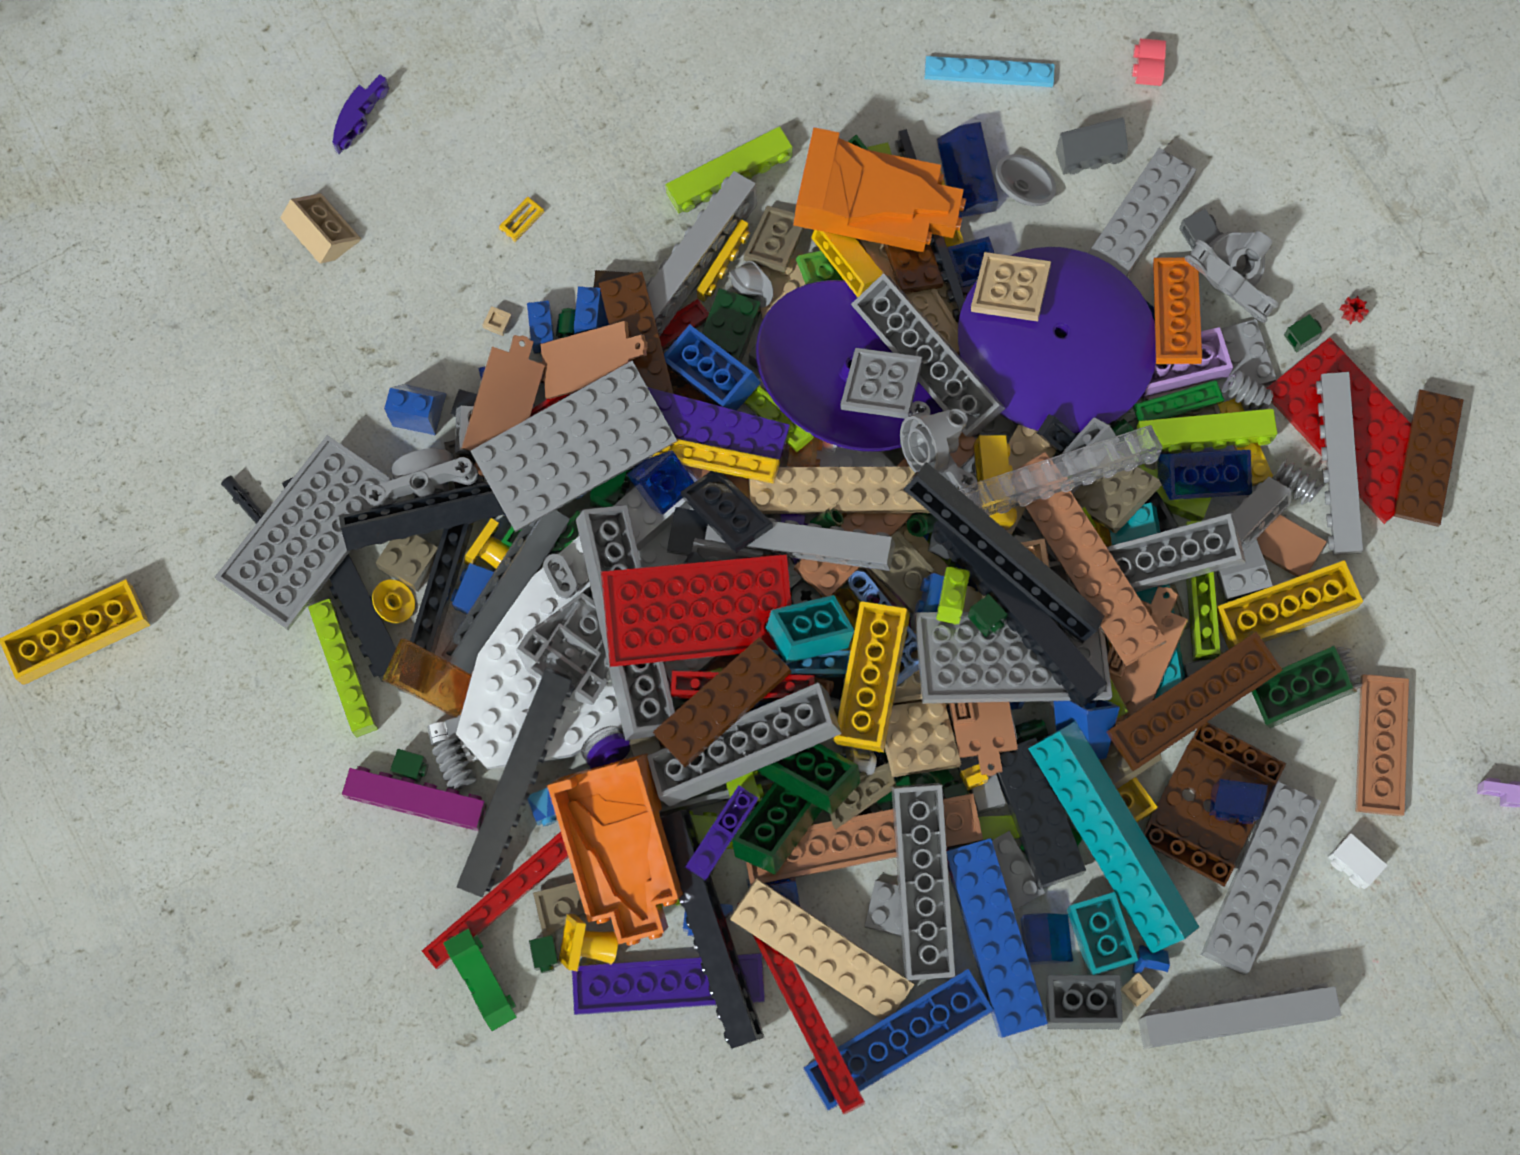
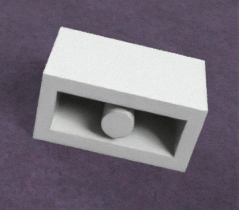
[1328,833,1388,889]

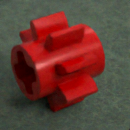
[1339,296,1369,324]

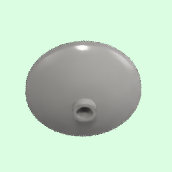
[995,154,1056,206]

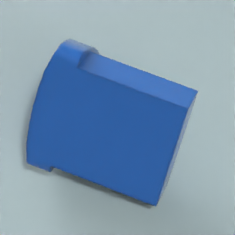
[1132,945,1170,974]

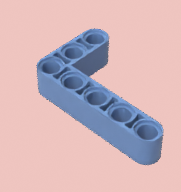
[849,571,919,686]

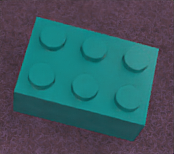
[766,595,854,664]
[1066,892,1138,975]

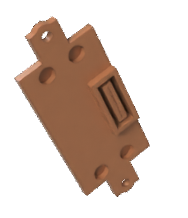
[539,321,648,399]
[461,335,545,478]
[1107,586,1188,726]
[949,702,1018,776]

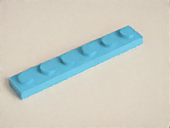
[925,56,1054,87]

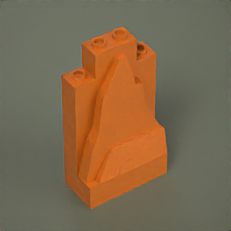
[793,127,966,252]
[547,753,683,946]

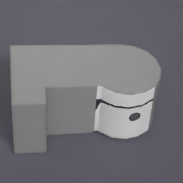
[427,715,461,746]

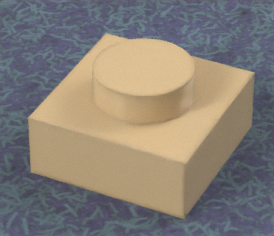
[482,306,512,336]
[1121,973,1155,1007]

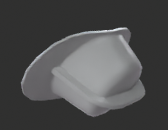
[729,261,773,308]

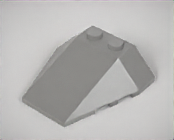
[516,592,609,705]

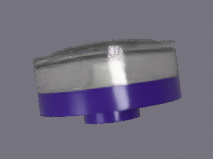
[581,726,631,769]

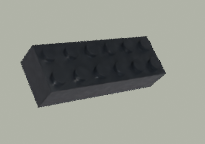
[997,738,1086,890]

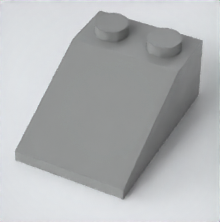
[1216,539,1273,602]

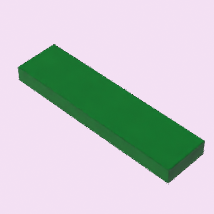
[1133,380,1224,422]

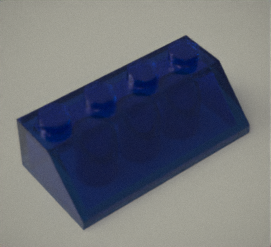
[936,122,998,217]
[1157,450,1252,500]

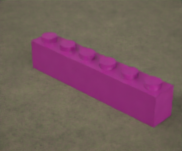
[342,766,487,832]

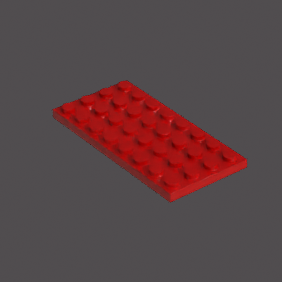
[1266,337,1452,524]
[601,555,792,667]

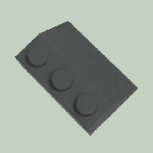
[1056,117,1128,175]
[1046,975,1123,1029]

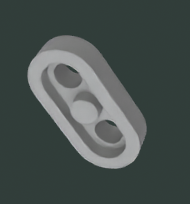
[543,554,577,599]

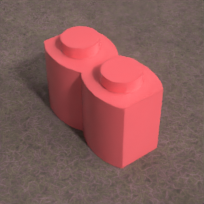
[1132,38,1166,86]

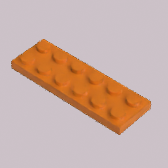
[1153,257,1202,364]

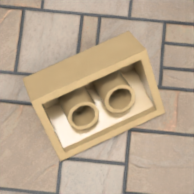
[280,193,361,264]

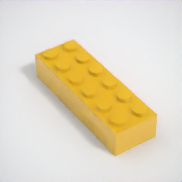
[1217,560,1363,649]
[0,579,151,685]
[834,601,910,753]

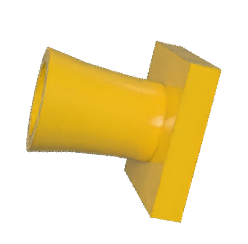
[464,518,510,569]
[558,914,618,971]

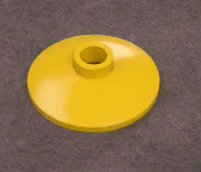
[372,579,415,623]

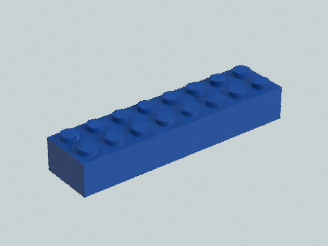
[946,838,1048,1038]
[803,969,994,1112]

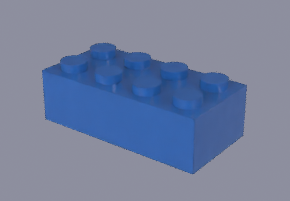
[664,325,761,411]

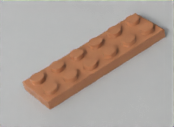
[1355,674,1409,817]

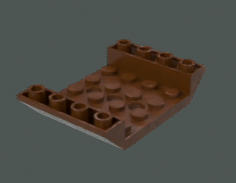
[1143,722,1286,887]

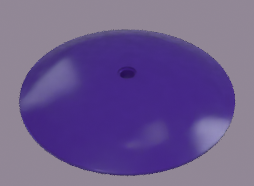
[958,247,1156,434]
[756,280,944,451]

